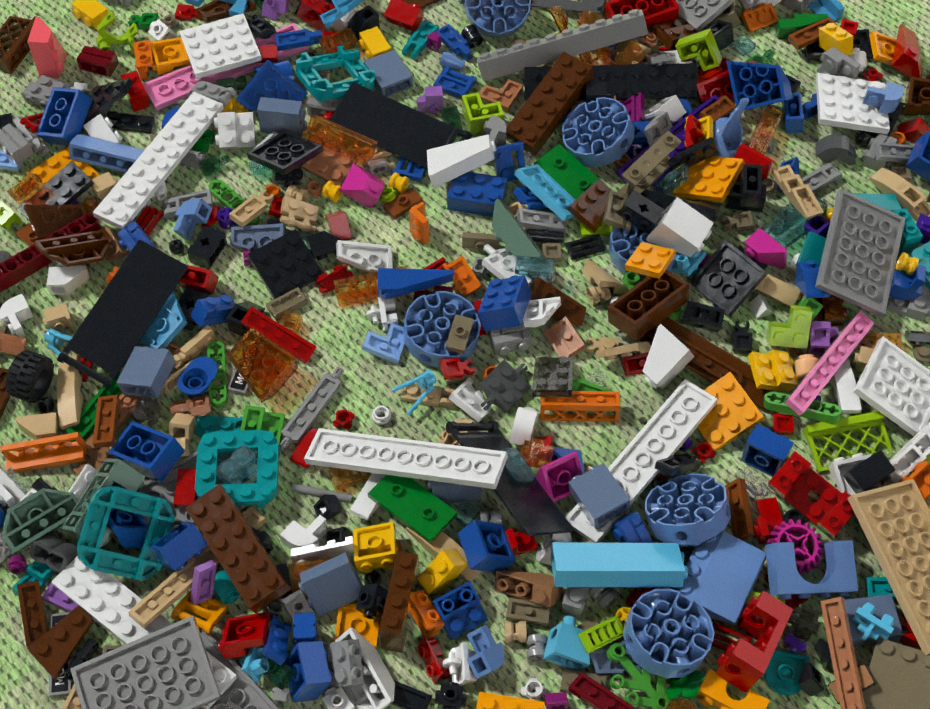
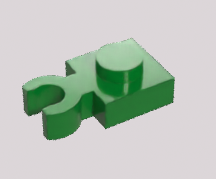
[128,13,160,30]

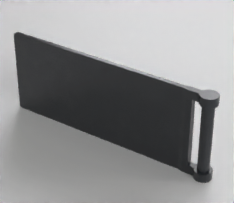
[328,82,473,170]
[57,240,188,389]
[446,421,574,536]

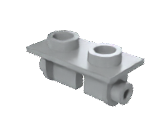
[180,150,208,170]

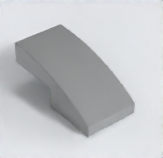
[644,111,673,146]

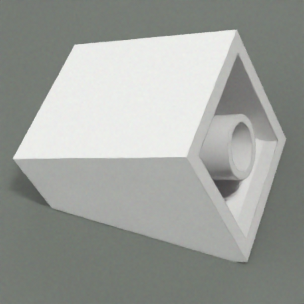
[646,197,713,257]
[643,324,695,390]

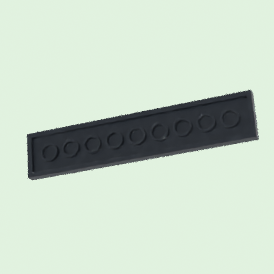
[525,63,697,102]

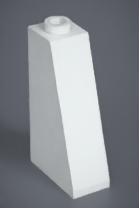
[427,134,497,187]

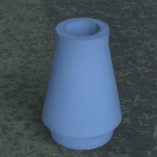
[439,51,465,71]

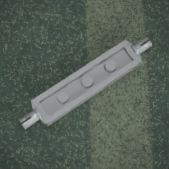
[279,367,344,451]

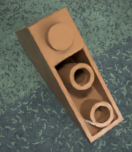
[495,570,563,607]

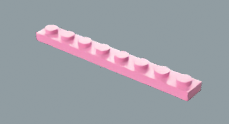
[785,310,874,416]

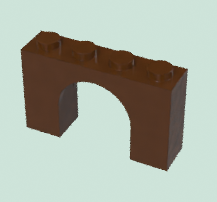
[379,551,420,653]

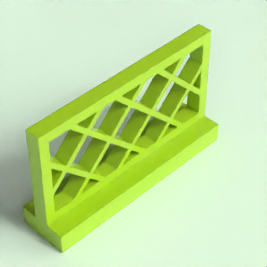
[802,411,895,473]

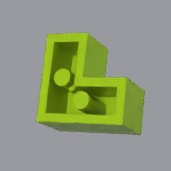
[675,28,722,71]
[462,92,504,134]
[766,305,813,349]

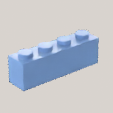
[69,134,144,173]

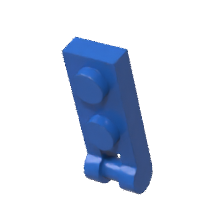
[263,615,291,665]

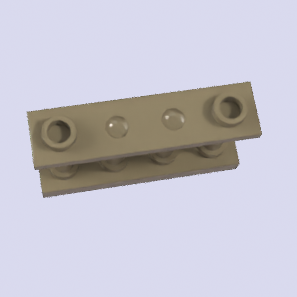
[617,131,682,198]

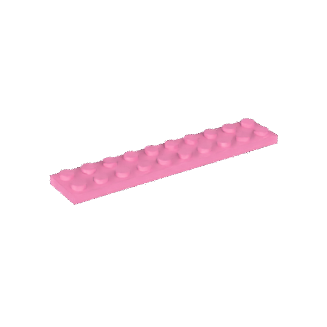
[143,23,309,111]

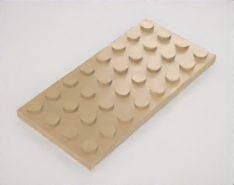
[847,479,930,655]

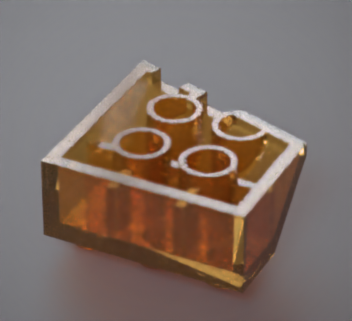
[227,327,298,403]

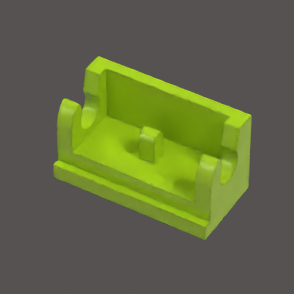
[0,200,23,231]

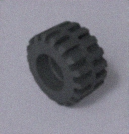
[5,350,54,403]

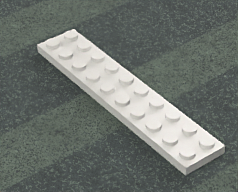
[93,92,224,229]
[565,379,718,543]
[304,428,508,489]
[51,556,237,709]

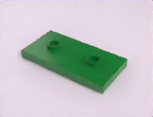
[534,144,606,200]
[368,475,457,544]

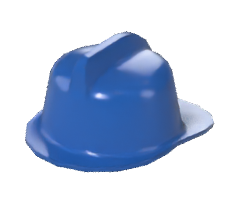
[177,356,218,398]

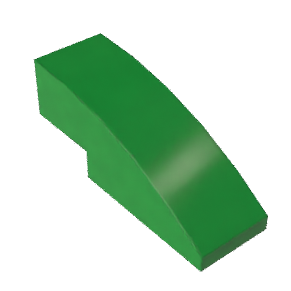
[776,14,828,39]

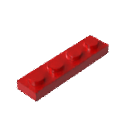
[240,306,317,363]

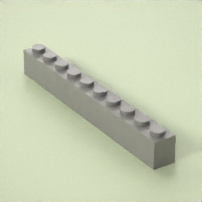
[477,9,648,82]

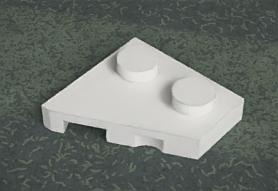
[523,297,561,328]
[448,377,491,423]

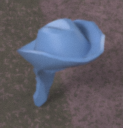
[713,98,750,158]

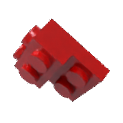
[218,612,271,659]

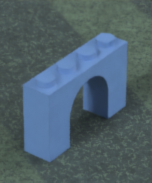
[765,540,858,600]

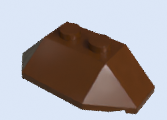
[34,230,112,267]

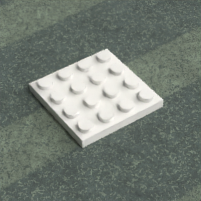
[179,13,262,79]
[816,73,890,135]
[853,336,930,437]

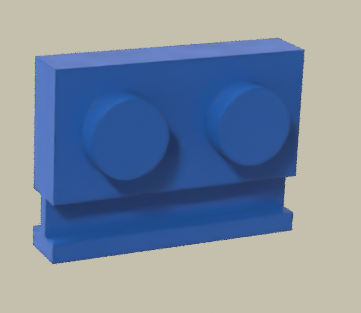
[512,187,549,210]

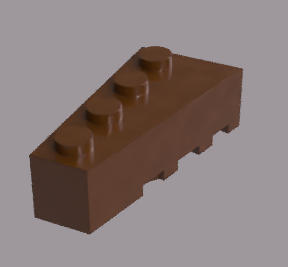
[903,77,930,116]

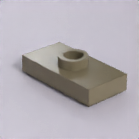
[462,232,499,250]
[266,287,308,320]
[445,314,474,354]

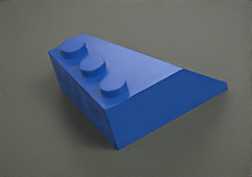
[726,61,793,111]

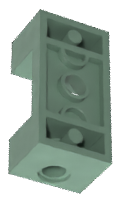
[61,458,145,548]

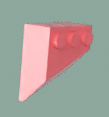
[27,17,67,78]

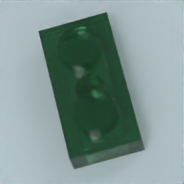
[440,106,463,137]

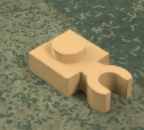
[585,337,619,358]

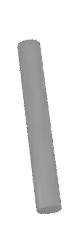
[292,484,353,503]

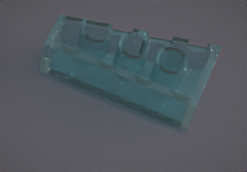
[765,195,828,248]

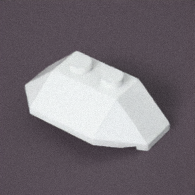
[335,627,395,709]

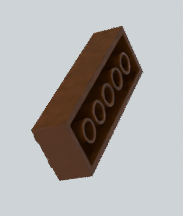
[506,52,594,156]
[185,484,291,614]

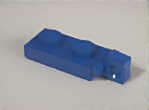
[435,24,472,61]
[275,29,323,51]

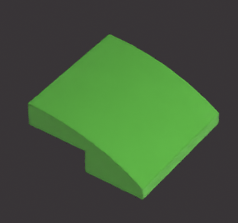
[240,405,285,445]

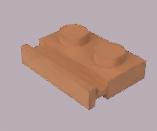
[543,317,586,362]

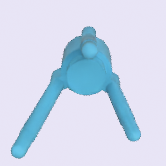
[44,328,72,356]
[391,370,437,415]

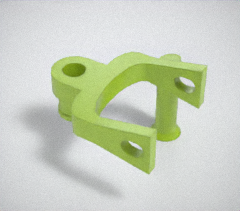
[96,10,139,55]

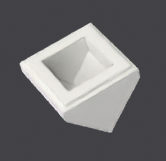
[748,295,774,319]

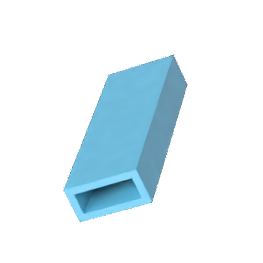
[551,542,688,587]

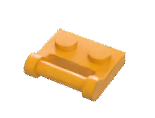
[171,590,228,634]

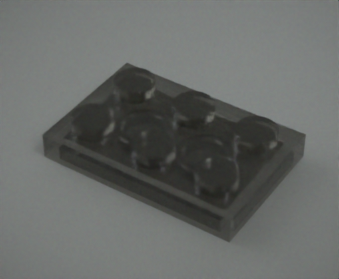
[532,356,574,397]

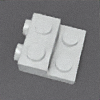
[214,112,256,150]
[828,453,881,495]

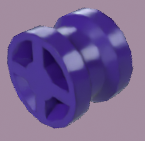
[217,207,237,229]

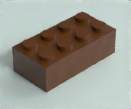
[608,270,689,341]

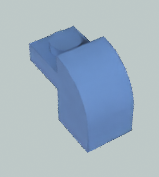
[862,82,904,113]
[173,199,213,240]
[467,624,505,679]

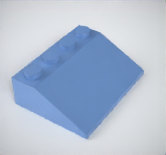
[674,531,766,625]

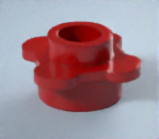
[862,67,883,81]
[333,410,355,430]
[692,442,715,463]

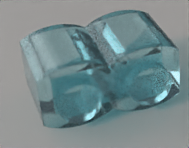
[216,445,257,484]

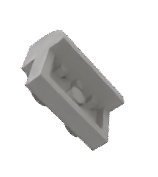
[483,115,506,166]

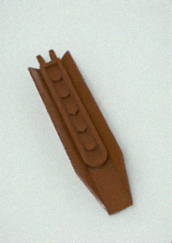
[639,317,774,412]

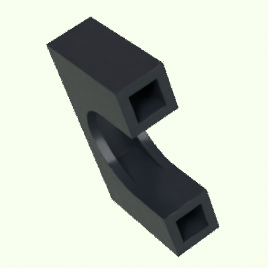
[643,185,721,226]

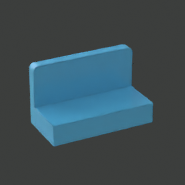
[808,0,845,22]

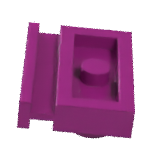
[620,92,645,122]

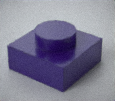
[784,632,808,654]

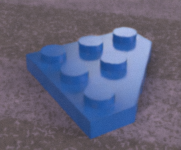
[235,60,308,111]

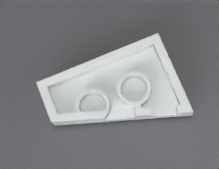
[336,240,393,276]
[291,536,354,567]

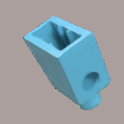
[543,616,590,671]

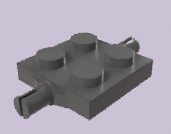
[478,359,531,413]

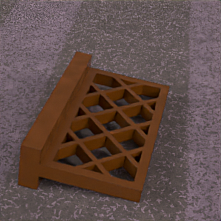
[0,16,41,75]

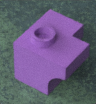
[261,0,290,20]
[417,86,443,114]
[807,321,839,356]

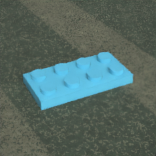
[514,164,576,221]

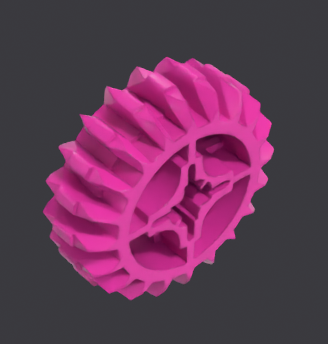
[767,519,824,575]

